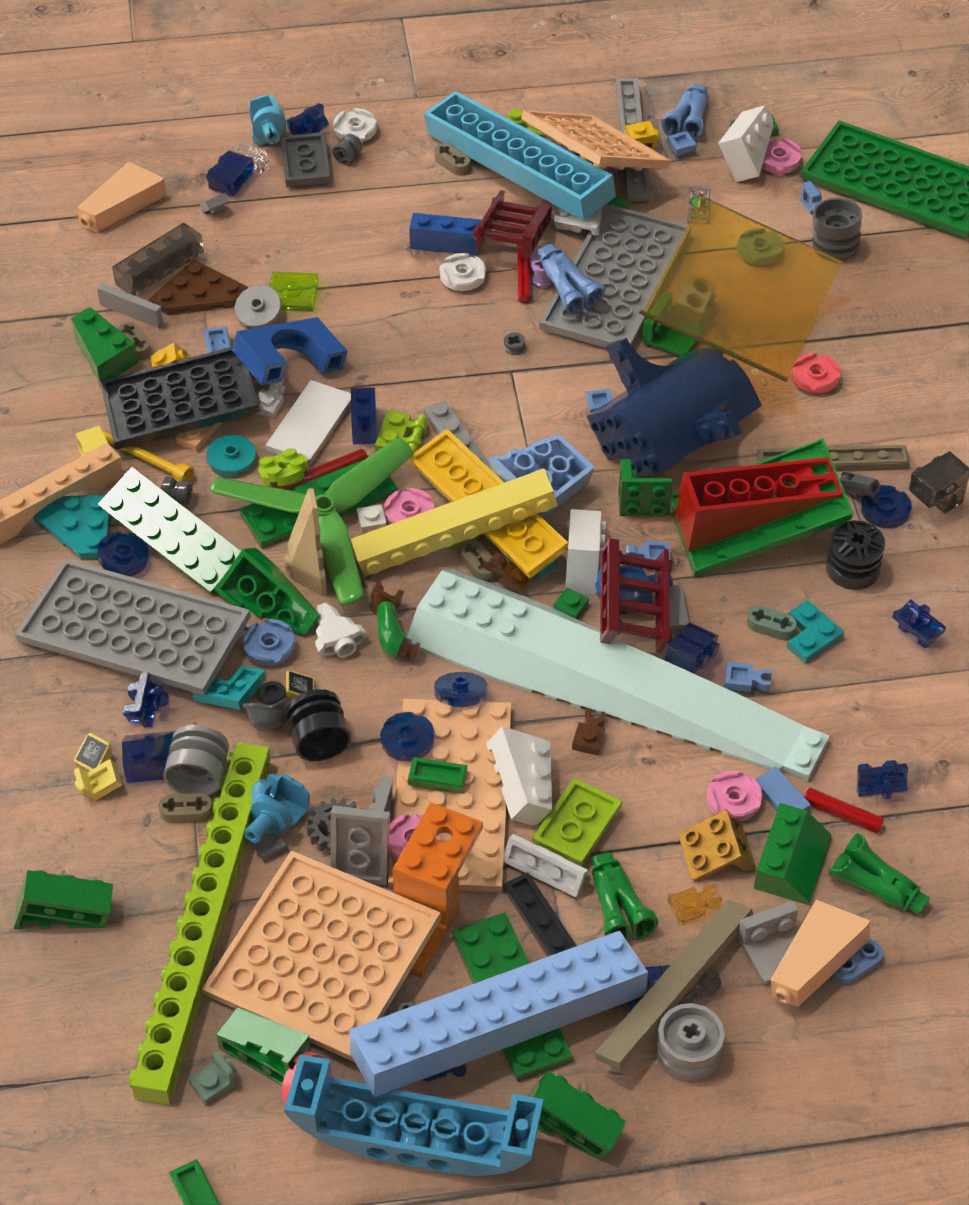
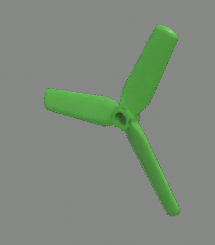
[210,438,413,605]

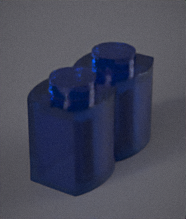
[206,150,254,196]
[664,622,720,673]

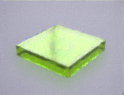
[269,271,319,312]

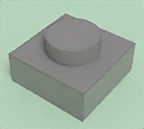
[199,193,229,214]

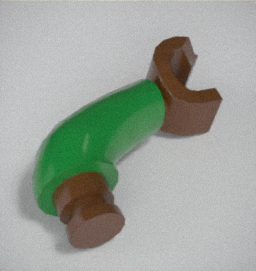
[370,579,421,661]

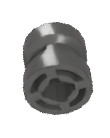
[332,134,363,165]
[161,476,193,506]

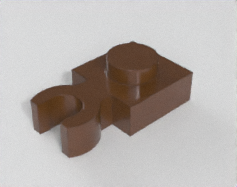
[572,708,606,755]

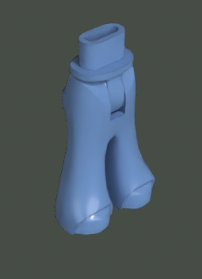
[661,84,708,140]
[537,244,605,315]

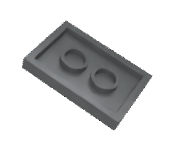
[280,133,331,187]

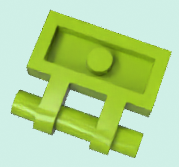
[375,410,428,453]

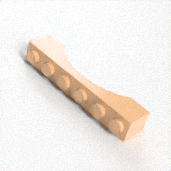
[0,443,124,545]

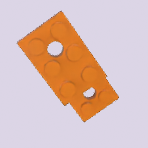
[393,802,483,978]

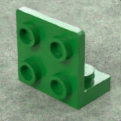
[642,293,705,356]
[618,459,673,516]

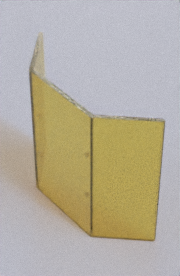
[639,196,843,382]

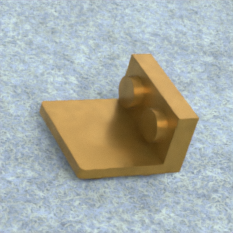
[679,809,756,882]

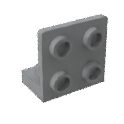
[738,901,799,984]

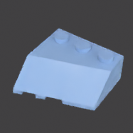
[488,434,595,519]

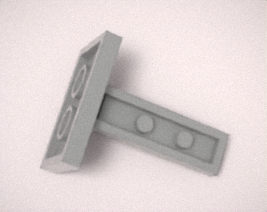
[331,776,393,886]

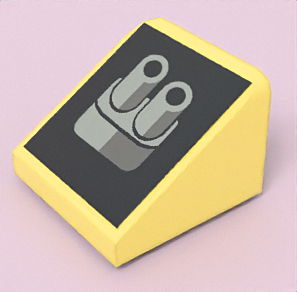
[286,671,315,703]
[74,733,113,771]

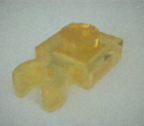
[668,884,722,924]

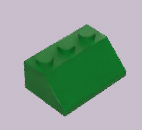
[754,803,832,905]

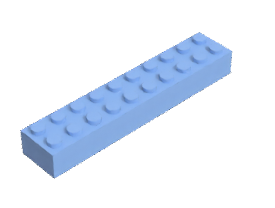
[349,931,648,1097]

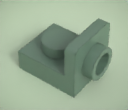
[188,1051,237,1106]

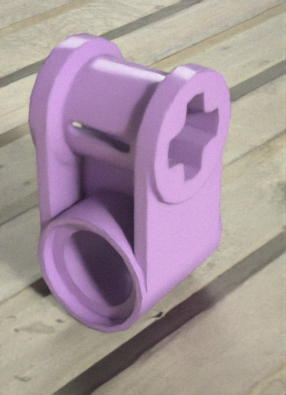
[530,247,553,289]

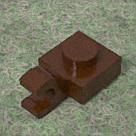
[486,552,531,595]

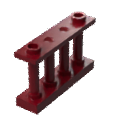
[473,190,553,258]
[600,538,673,653]

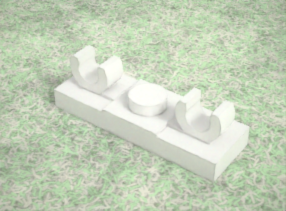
[503,834,588,897]

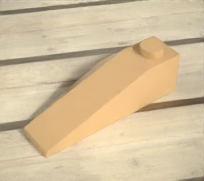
[284,488,327,596]

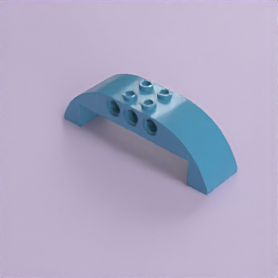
[284,1054,543,1176]

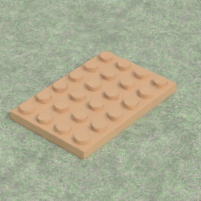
[521,110,672,172]

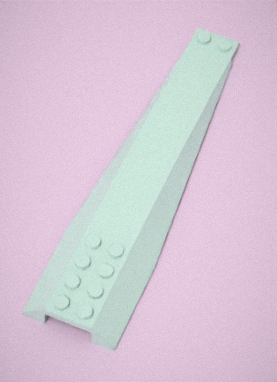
[407,569,829,782]

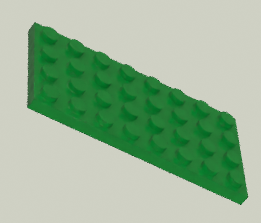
[800,120,969,239]

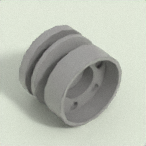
[163,725,230,796]

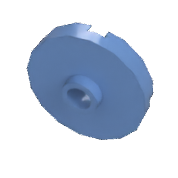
[243,619,296,666]

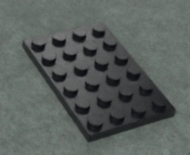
[100,347,260,450]

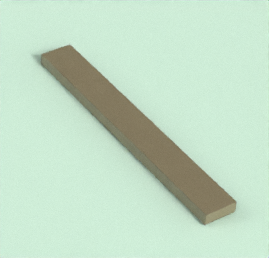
[595,900,753,1070]

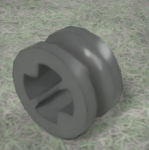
[504,333,525,355]

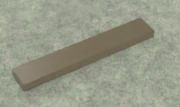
[757,445,909,471]

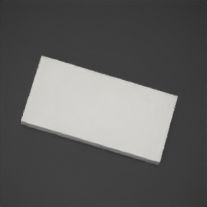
[266,380,354,466]

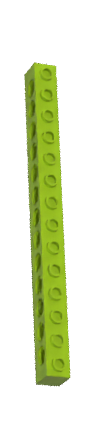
[129,742,271,1105]

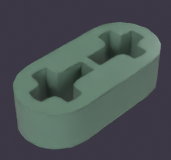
[747,606,797,640]

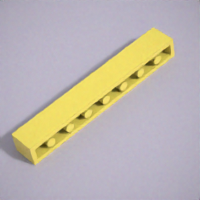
[351,469,558,577]

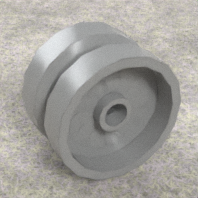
[656,1003,725,1082]

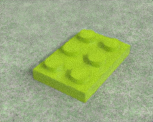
[532,778,622,867]

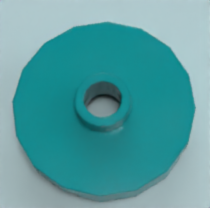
[206,435,257,477]

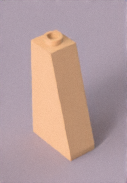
[77,162,166,233]
[770,900,870,1007]

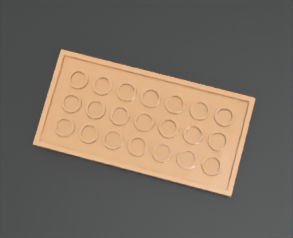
[388,699,511,893]

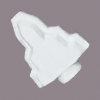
[315,602,368,658]

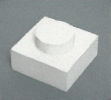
[357,504,387,534]

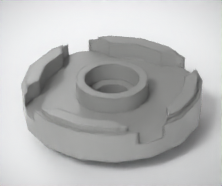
[235,285,282,328]

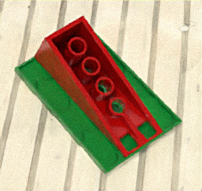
[671,438,853,577]

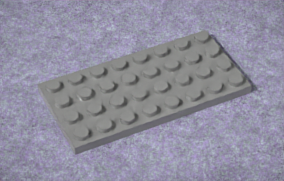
[539,204,691,348]
[15,559,251,696]

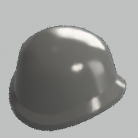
[242,697,290,730]

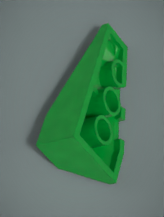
[214,548,320,635]

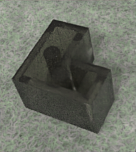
[909,451,969,514]

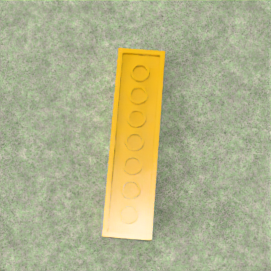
[409,429,568,579]

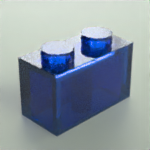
[351,387,377,445]

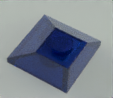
[122,731,175,783]

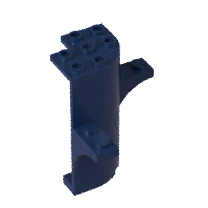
[586,338,762,478]

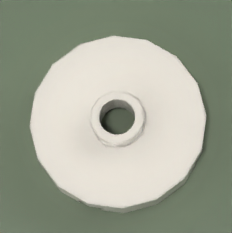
[333,108,377,142]
[439,253,486,291]

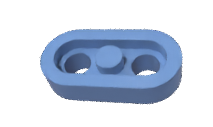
[831,939,883,985]

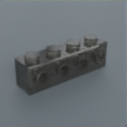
[112,222,204,296]

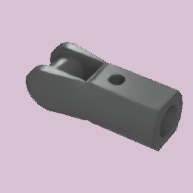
[840,470,880,498]

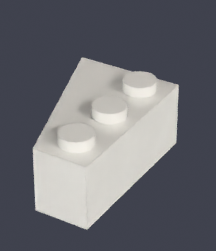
[718,106,774,182]
[565,509,606,595]
[486,726,552,826]

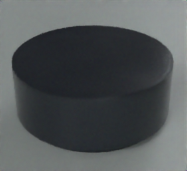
[259,681,287,705]

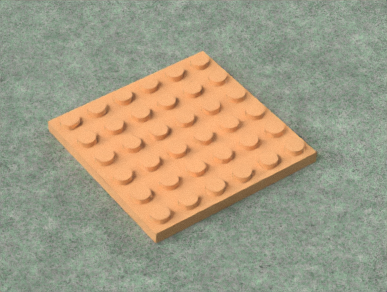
[202,851,442,1062]

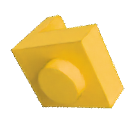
[624,121,659,151]
[151,342,190,367]

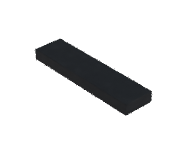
[503,872,577,957]

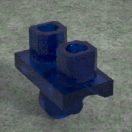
[286,103,329,135]
[892,599,946,648]
[123,672,169,728]
[857,760,908,799]

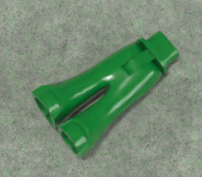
[829,833,930,915]
[591,852,658,942]

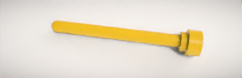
[102,430,195,481]

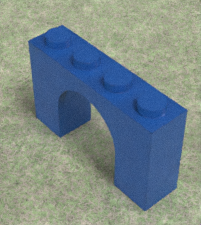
[232,317,347,385]

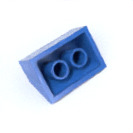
[409,213,481,256]

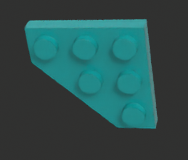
[33,495,111,560]

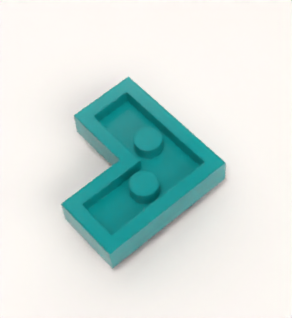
[787,599,844,664]
[192,665,267,710]

